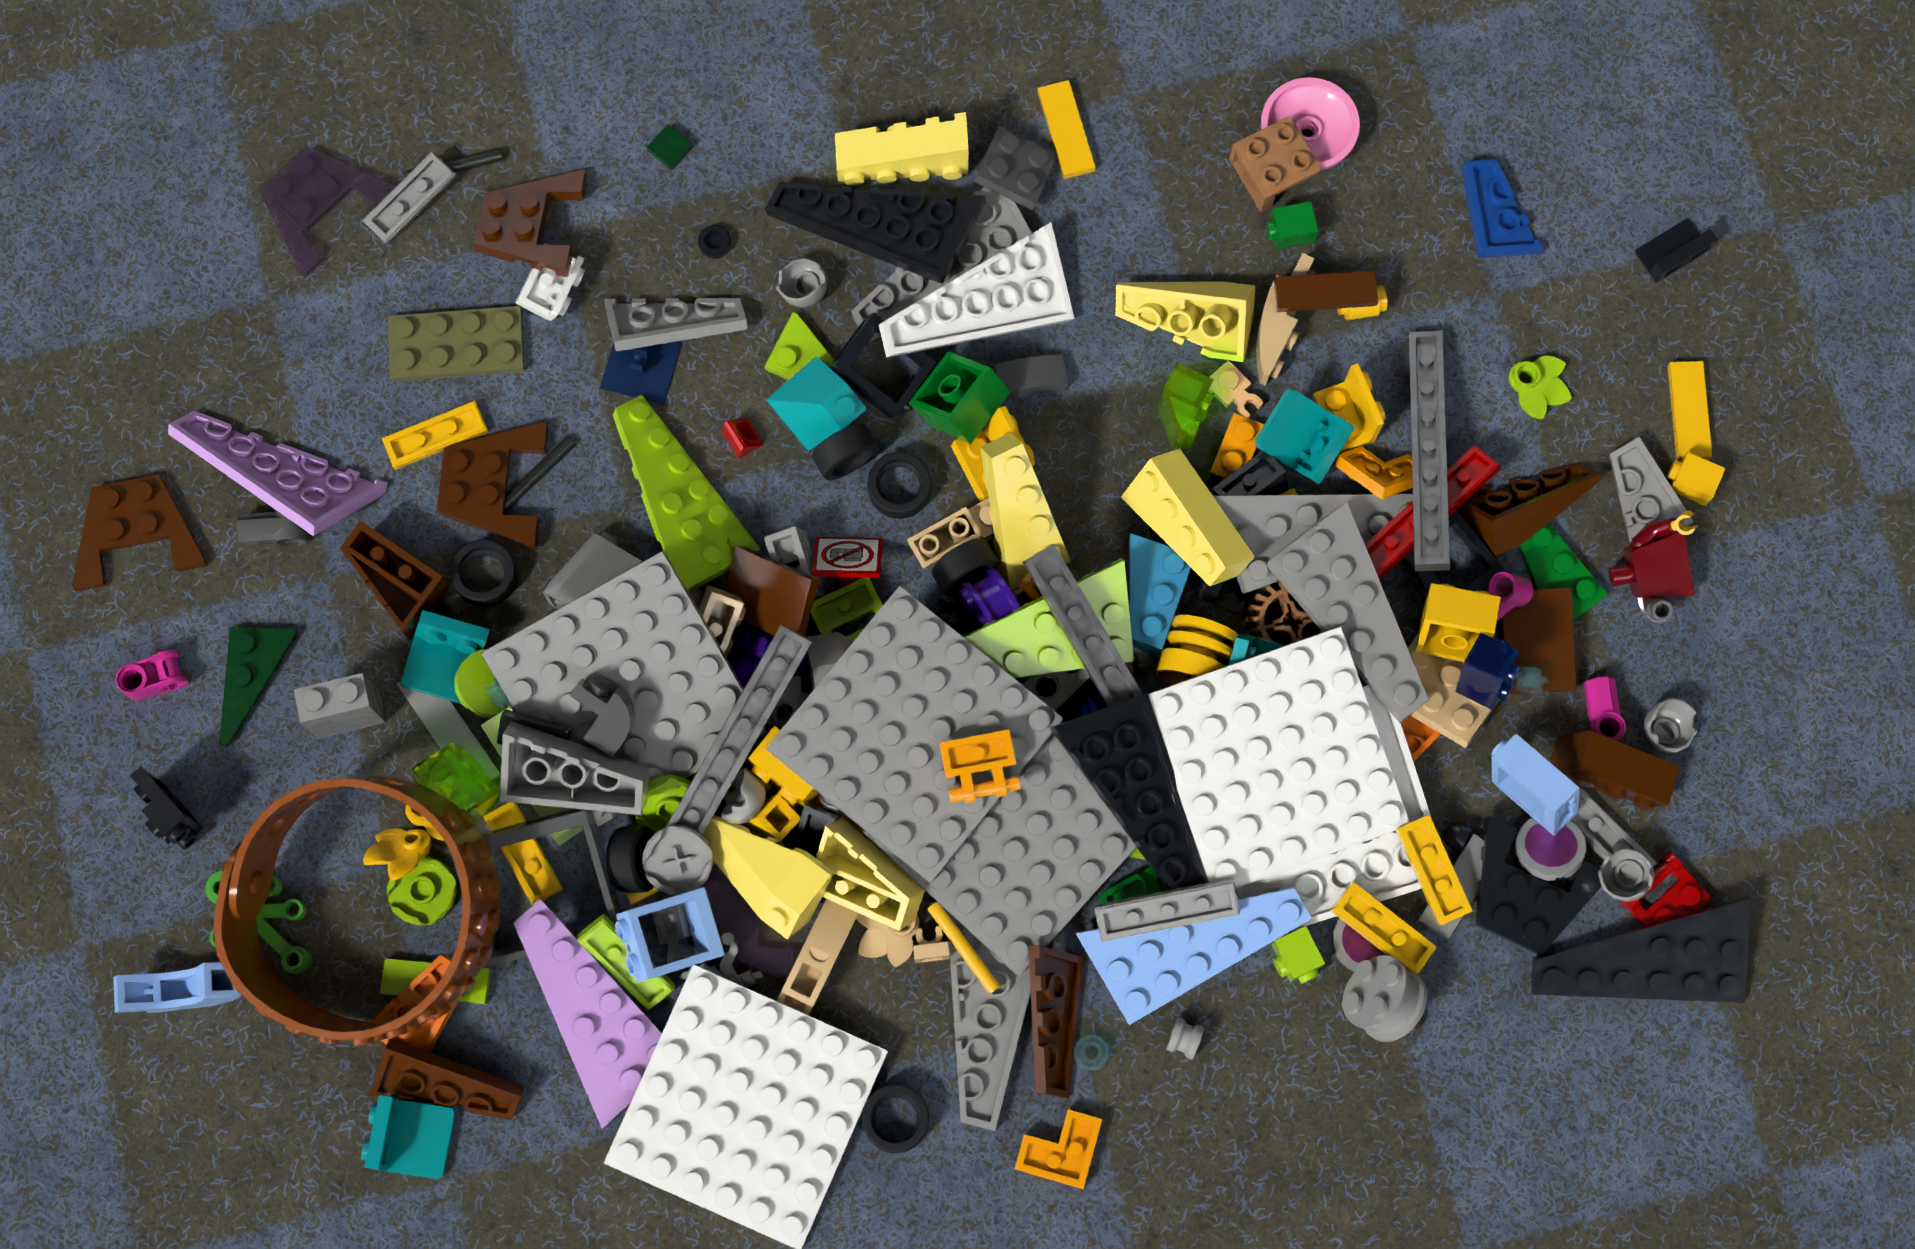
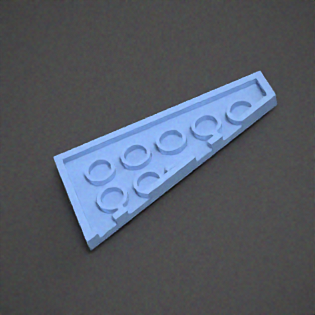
[1075,887,1312,1025]

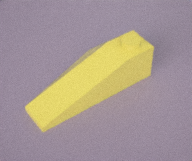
[1115,282,1255,362]
[703,815,834,940]

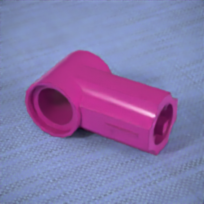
[1485,572,1533,621]
[1583,677,1626,741]

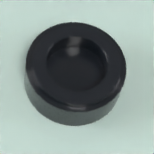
[698,225,731,259]

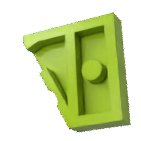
[764,312,834,380]

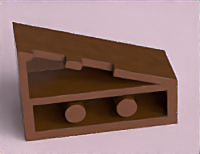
[340,521,450,641]
[1550,730,1679,811]

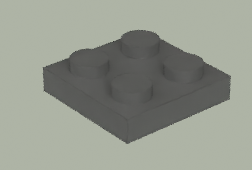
[973,125,1057,210]

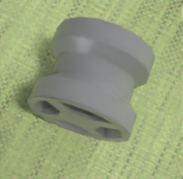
[1166,1017,1205,1060]

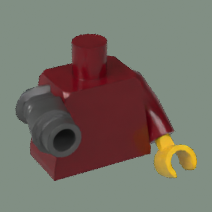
[1608,511,1698,623]

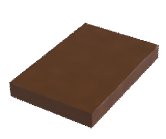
[725,546,819,636]
[1503,588,1577,694]

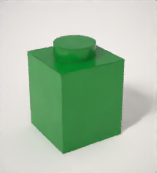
[1265,202,1318,250]

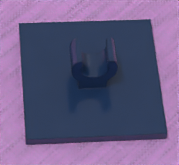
[600,341,682,405]

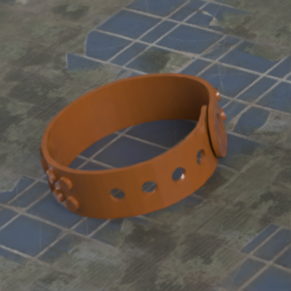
[214,775,500,1046]

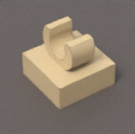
[913,926,950,963]

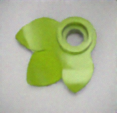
[1508,356,1572,420]

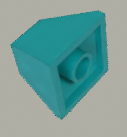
[765,357,867,451]

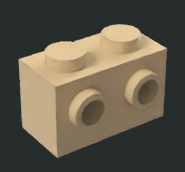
[698,585,745,658]

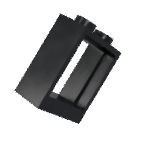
[829,312,936,418]
[1402,510,1506,593]

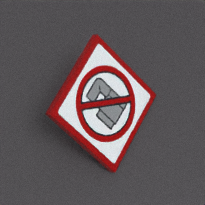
[812,537,883,584]

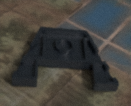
[1475,816,1602,955]

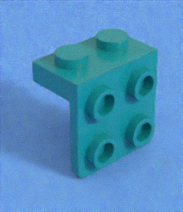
[1255,388,1355,485]
[361,1095,456,1179]

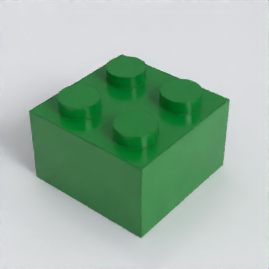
[908,351,1011,444]

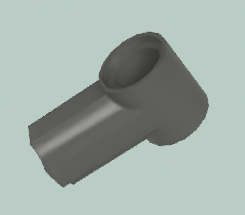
[236,510,307,546]

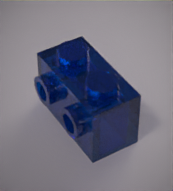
[1455,633,1520,710]

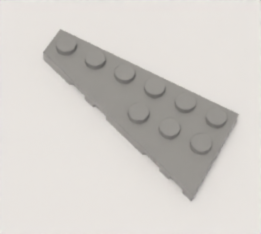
[851,187,1032,343]
[1213,494,1413,594]
[1266,502,1429,723]
[947,911,1031,1132]

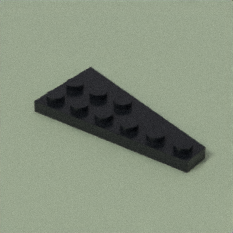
[765,182,986,284]
[1049,693,1209,890]

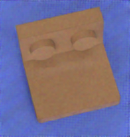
[1229,117,1321,212]

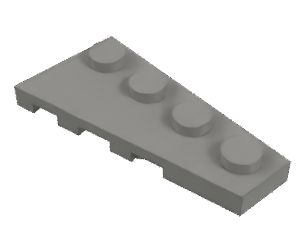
[604,298,747,351]

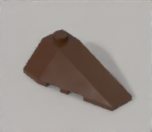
[1457,462,1601,556]

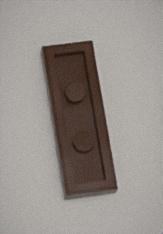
[1274,271,1378,313]

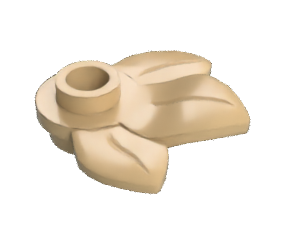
[856,913,919,968]

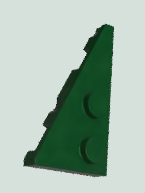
[219,627,298,746]

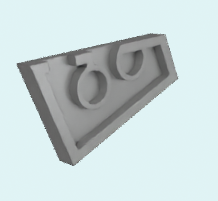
[1609,437,1694,545]

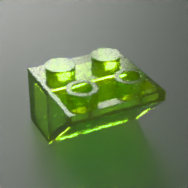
[1158,362,1215,451]
[411,743,500,823]

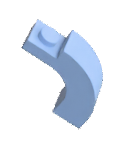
[113,962,241,1013]

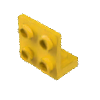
[1312,363,1386,454]
[951,406,1035,502]

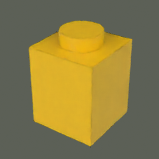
[1666,452,1725,506]
[741,794,801,843]

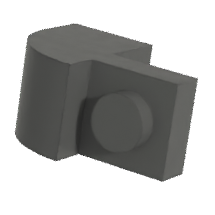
[569,678,635,758]

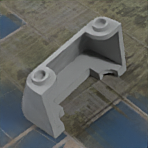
[543,532,704,610]

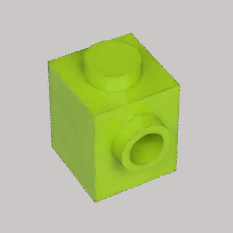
[1271,926,1325,984]

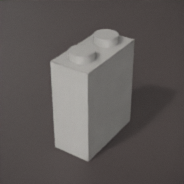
[294,673,386,739]

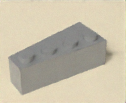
[500,721,649,815]

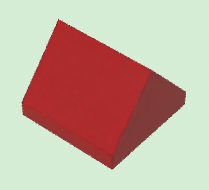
[722,418,764,459]

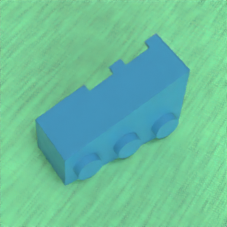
[1128,533,1191,658]

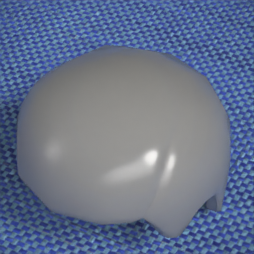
[776,258,827,308]
[1644,698,1697,754]
[721,768,766,824]
[1598,848,1655,902]

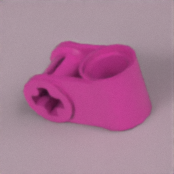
[115,649,189,701]

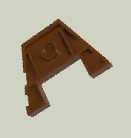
[473,170,587,277]
[437,422,548,549]
[72,474,207,592]

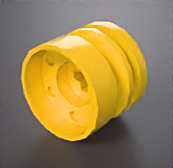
[1156,615,1239,685]

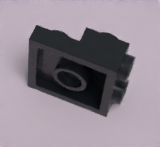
[130,766,203,850]

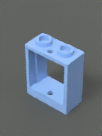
[1491,734,1580,836]
[615,887,725,983]

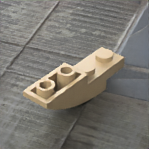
[1256,253,1316,386]
[907,498,994,570]
[776,899,858,1016]

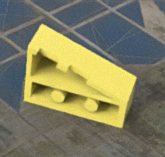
[816,817,925,931]

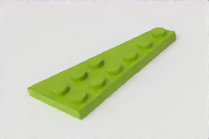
[613,395,760,592]

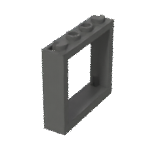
[451,809,622,968]

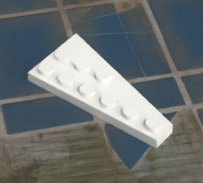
[879,222,1074,358]

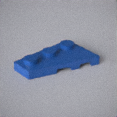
[1461,159,1544,258]

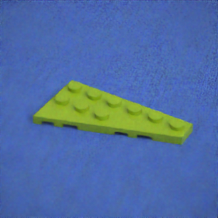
[961,558,1134,678]

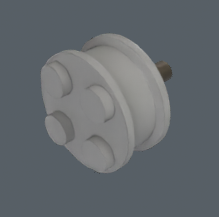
[1342,955,1427,1042]

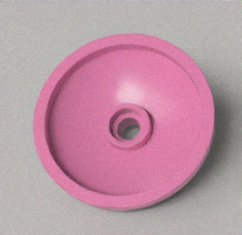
[1261,77,1360,170]

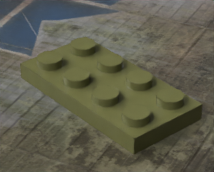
[388,306,525,382]

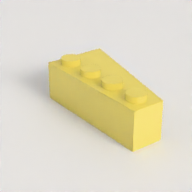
[980,432,1071,591]

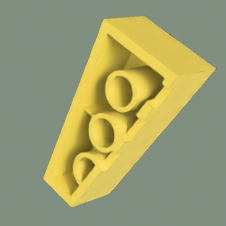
[835,112,969,186]
[1121,448,1255,586]

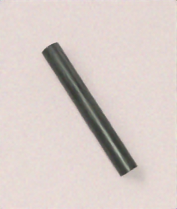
[404,148,503,178]
[505,436,576,513]

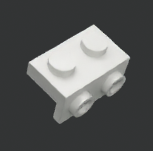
[515,243,585,321]

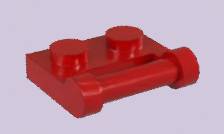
[1619,852,1713,926]

